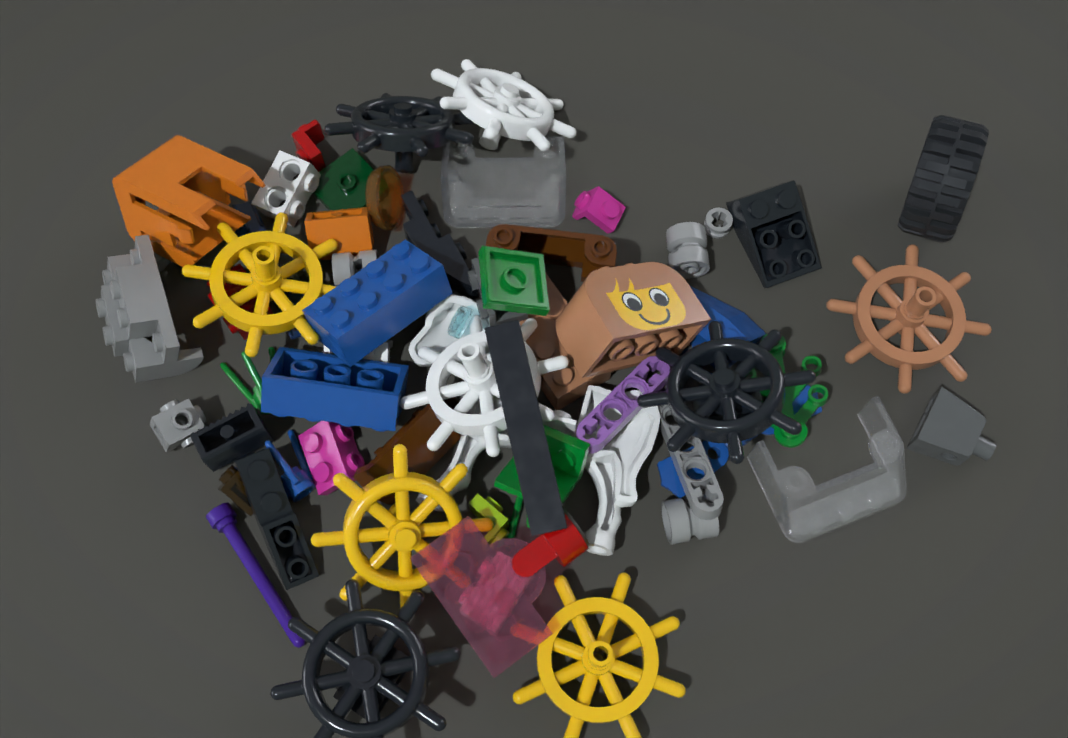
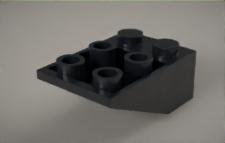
[726,180,822,288]

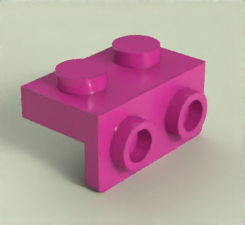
[298,421,365,495]

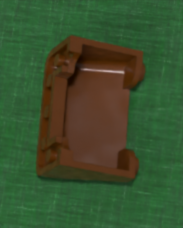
[486,224,617,282]

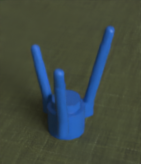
[242,430,316,502]

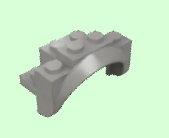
[95,235,204,383]

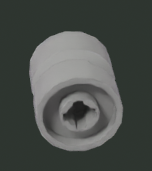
[666,222,710,279]
[332,249,379,286]
[661,494,719,545]

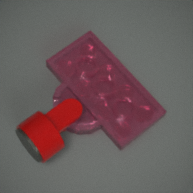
[410,508,589,678]

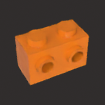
[304,207,374,260]

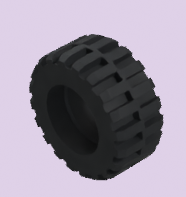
[897,115,989,242]

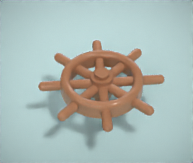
[826,244,992,394]

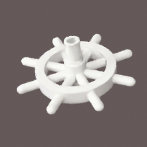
[431,59,576,152]
[400,315,569,457]

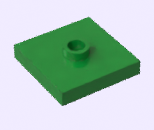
[478,245,550,316]

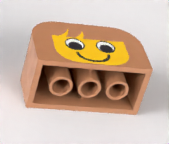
[556,262,711,378]

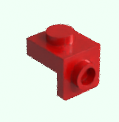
[291,119,326,172]

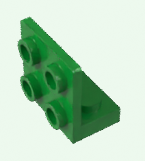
[494,425,591,504]

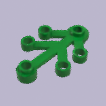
[749,334,828,448]

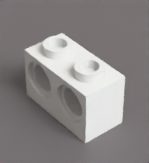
[251,150,321,227]

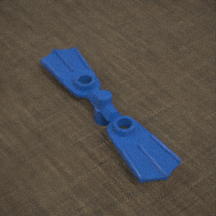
[657,385,822,498]

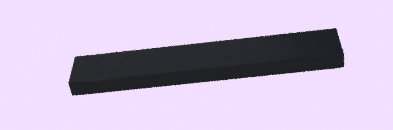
[484,320,568,536]

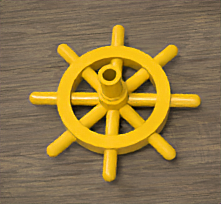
[182,212,338,357]
[311,444,494,609]
[510,572,686,738]

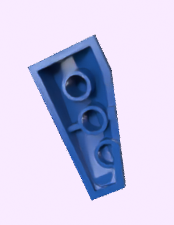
[689,285,766,368]

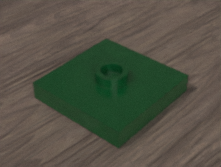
[313,148,391,211]

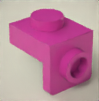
[572,186,626,234]

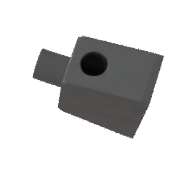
[907,387,997,466]

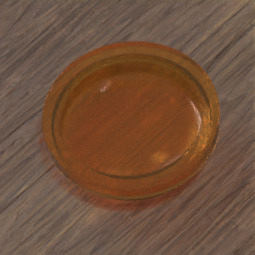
[365,165,404,231]

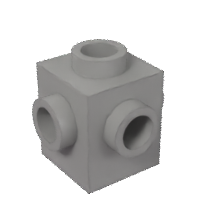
[150,398,206,453]

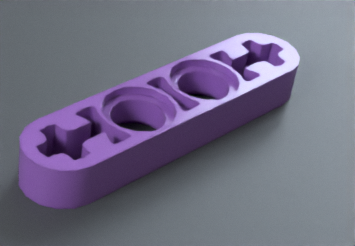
[576,356,670,454]

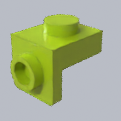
[469,493,509,551]

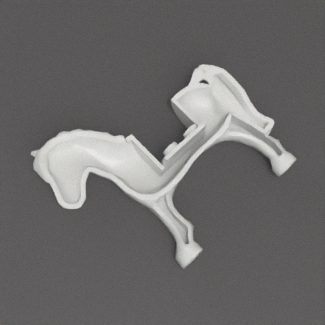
[408,294,661,556]

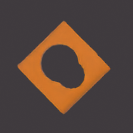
[112,135,266,267]

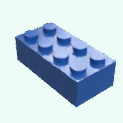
[302,239,452,367]
[261,347,409,432]

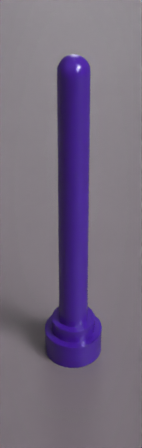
[206,502,306,648]

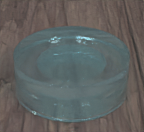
[447,305,473,339]

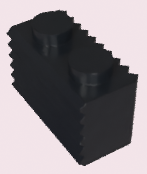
[190,403,273,472]

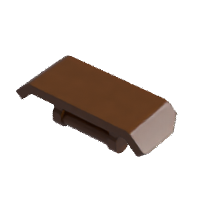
[354,397,461,505]

